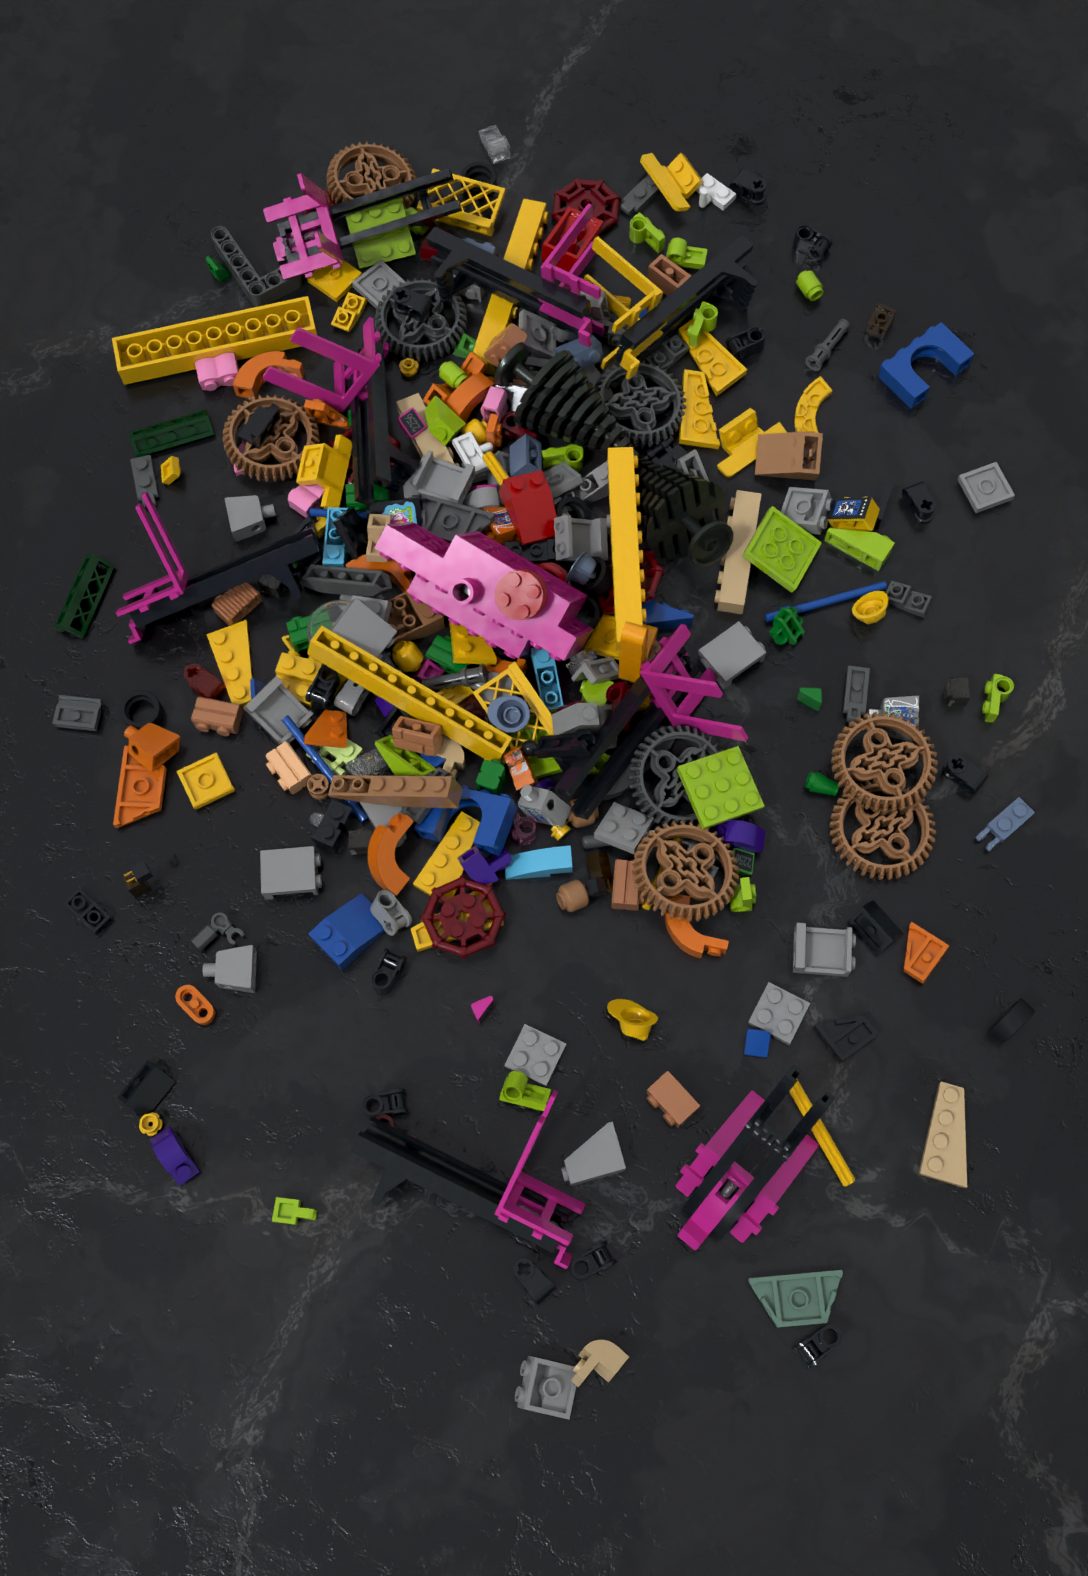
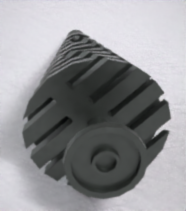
[494,342,639,457]
[634,457,734,567]

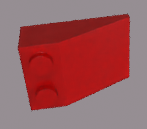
[541,207,604,272]
[499,470,557,546]

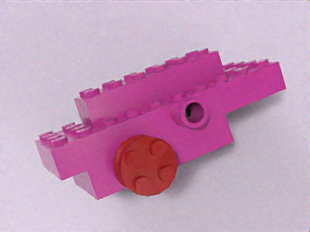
[375,522,594,661]

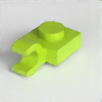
[272,1197,317,1225]

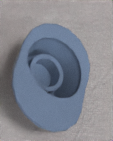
[565,551,597,585]

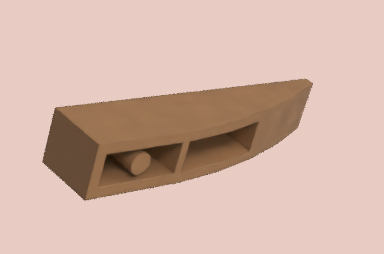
[328,775,463,808]

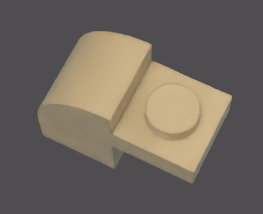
[366,514,391,562]
[436,736,466,780]
[571,1340,629,1387]

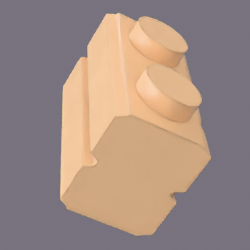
[266,741,312,795]

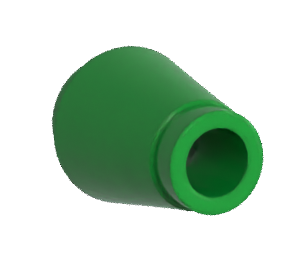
[805,771,839,796]

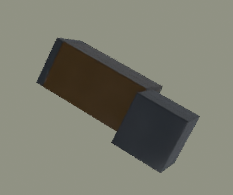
[585,849,613,897]
[122,860,153,899]

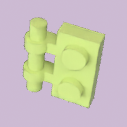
[306,739,363,775]

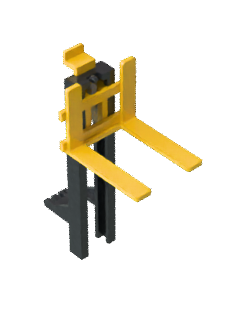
[584,235,758,380]

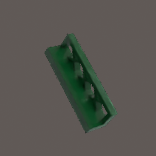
[129,409,215,458]
[53,553,115,639]

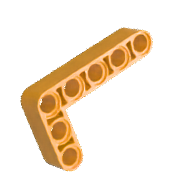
[618,621,658,683]

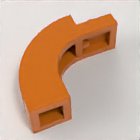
[233,351,305,400]
[423,352,489,404]
[445,372,496,423]
[345,554,412,593]
[368,813,414,896]
[665,894,729,959]

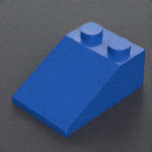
[308,893,391,971]

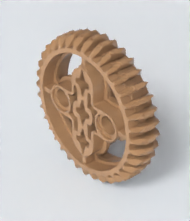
[326,141,416,210]
[223,393,320,482]
[831,711,938,813]
[829,778,936,880]
[632,820,739,922]

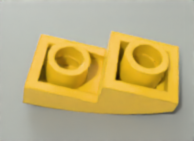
[331,292,368,332]

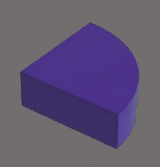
[534,778,556,790]

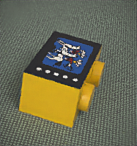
[827,497,880,531]

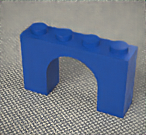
[878,322,975,409]
[414,785,518,856]

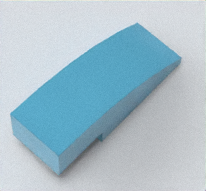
[505,846,572,880]

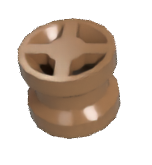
[307,774,330,800]

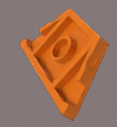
[113,746,167,828]

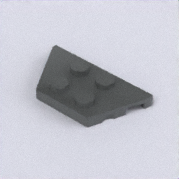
[421,493,496,544]

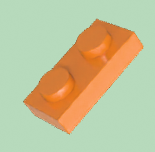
[486,414,503,454]

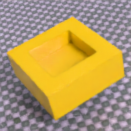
[161,456,181,485]

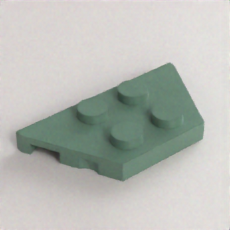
[748,1270,843,1328]

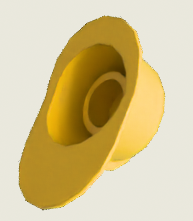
[607,999,658,1041]

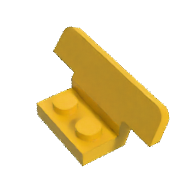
[640,153,704,211]
[717,408,787,478]
[296,435,352,509]

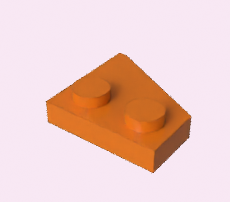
[304,399,349,429]
[304,710,347,748]
[904,922,949,984]

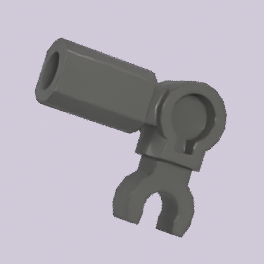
[191,912,245,951]

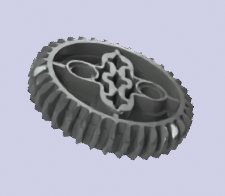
[374,277,468,363]
[594,360,686,448]
[628,725,724,826]

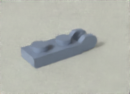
[976,797,1035,851]

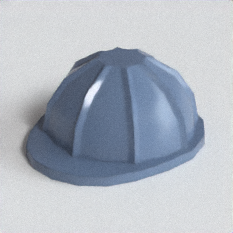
[487,696,530,733]

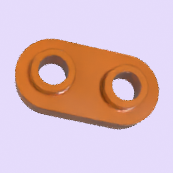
[175,985,215,1025]

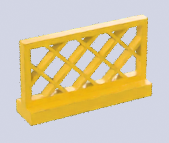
[417,168,506,237]
[473,662,554,760]

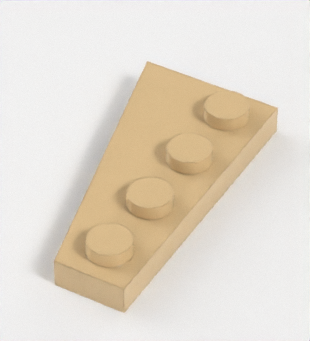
[918,1082,967,1188]

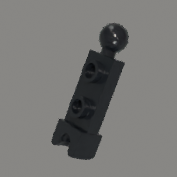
[505,539,563,565]
[522,729,597,759]

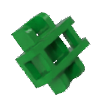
[769,607,805,645]

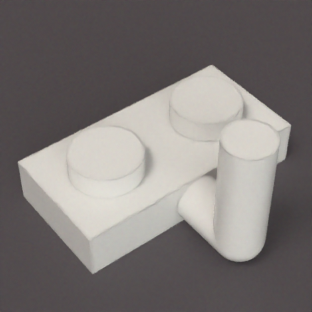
[696,173,736,211]
[452,432,493,475]

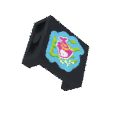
[366,494,423,527]

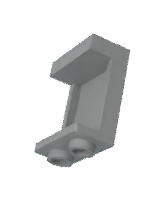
[411,450,476,504]
[554,515,608,562]
[329,598,397,660]
[697,621,766,690]
[243,676,313,745]
[260,846,322,900]
[793,923,856,977]

